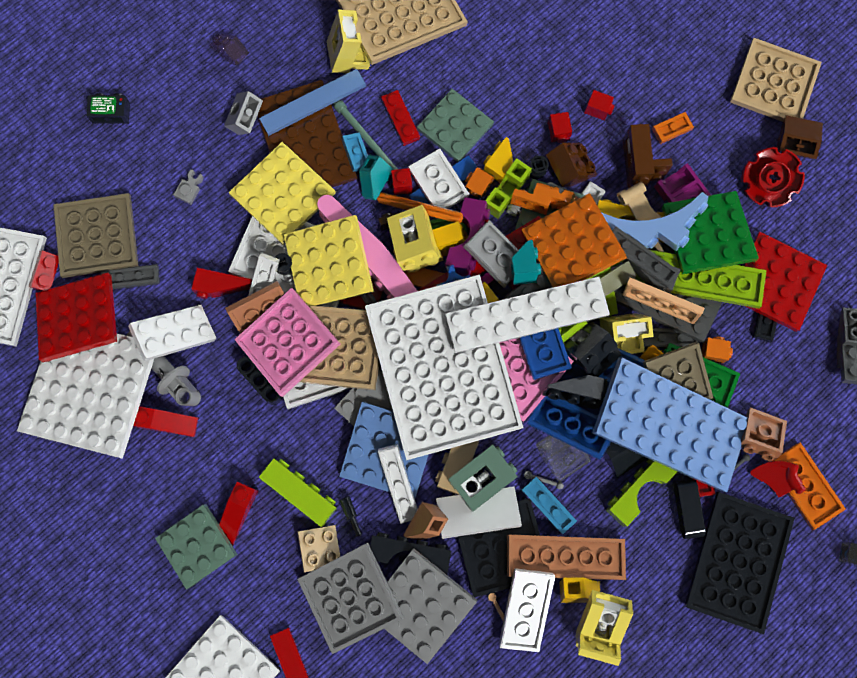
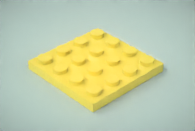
[229,142,336,245]
[284,215,374,307]

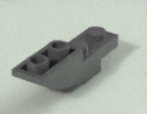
[837,307,857,384]

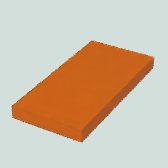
[769,442,846,530]

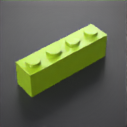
[259,458,337,527]

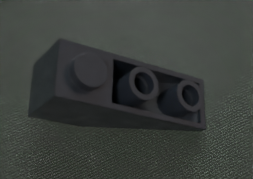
[542,375,608,409]

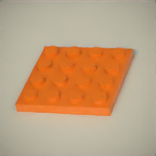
[521,193,627,288]

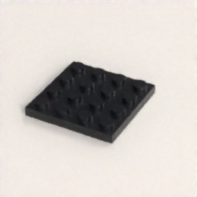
[458,498,540,597]

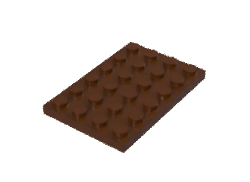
[258,80,357,188]

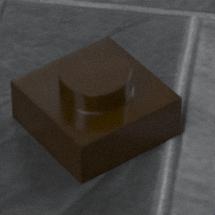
[378,213,397,231]

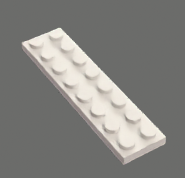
[445,277,610,353]

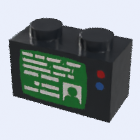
[86,93,130,124]

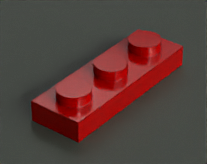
[381,90,420,146]

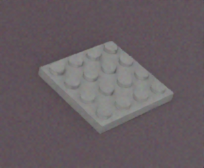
[297,543,404,654]
[384,548,477,664]

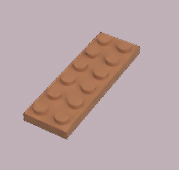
[507,535,626,580]

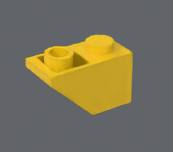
[483,137,513,183]
[559,578,601,603]

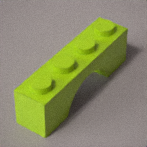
[606,458,678,527]

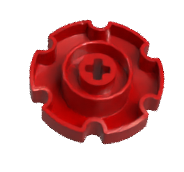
[741,147,805,207]

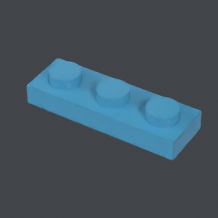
[522,477,577,535]

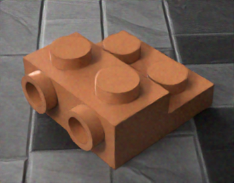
[741,407,787,461]

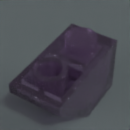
[210,33,249,65]

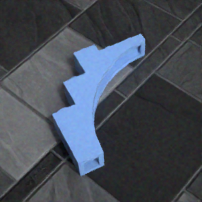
[601,192,708,251]

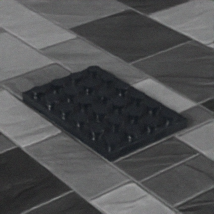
[684,492,795,634]

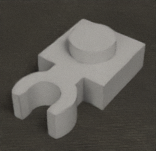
[173,170,204,205]

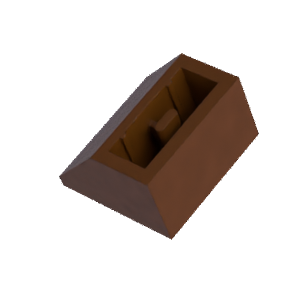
[776,115,823,159]
[546,143,598,187]

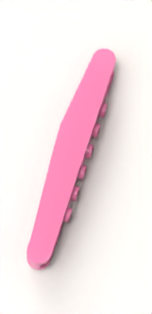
[317,195,417,299]

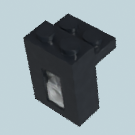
[564,320,622,377]

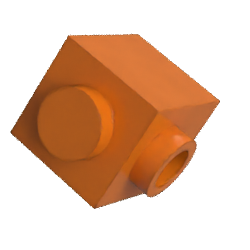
[465,167,495,198]
[701,336,733,363]

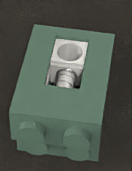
[448,445,518,512]

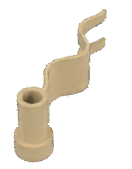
[617,181,664,252]

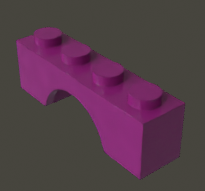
[445,198,490,276]

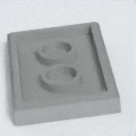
[463,220,519,288]

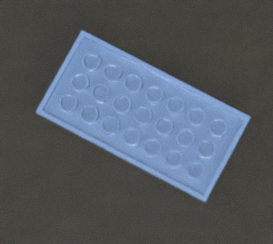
[592,358,748,492]

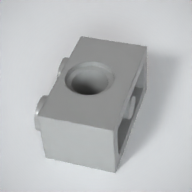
[224,91,263,135]

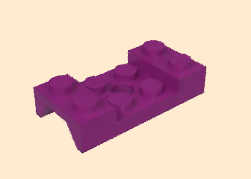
[654,163,711,203]

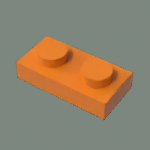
[652,112,694,144]

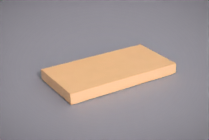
[622,278,705,324]

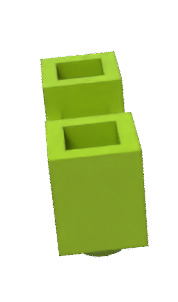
[485,158,532,219]

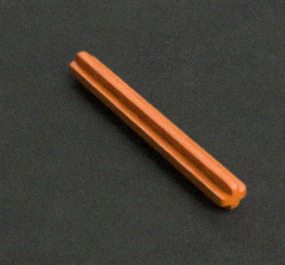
[377,192,463,223]

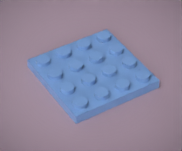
[339,401,429,499]

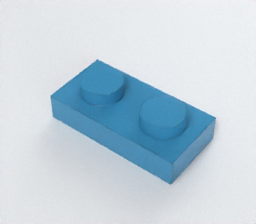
[341,132,368,172]

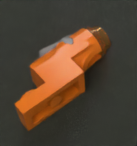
[510,182,580,215]

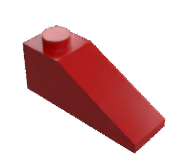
[191,268,253,299]
[133,407,199,437]
[219,482,258,546]

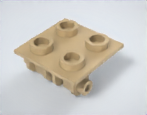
[298,525,340,572]

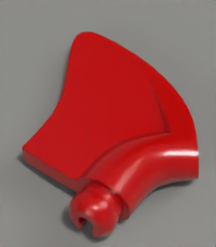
[750,460,806,498]

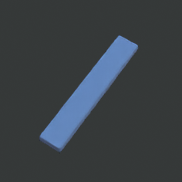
[259,69,366,136]

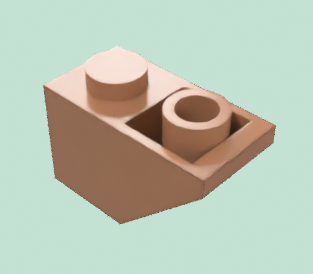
[404,502,448,540]

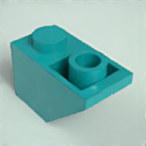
[359,155,394,200]
[511,240,541,285]

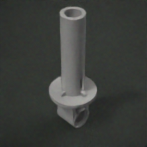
[126,331,201,406]

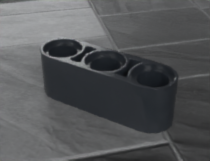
[237,357,282,405]
[674,479,705,539]

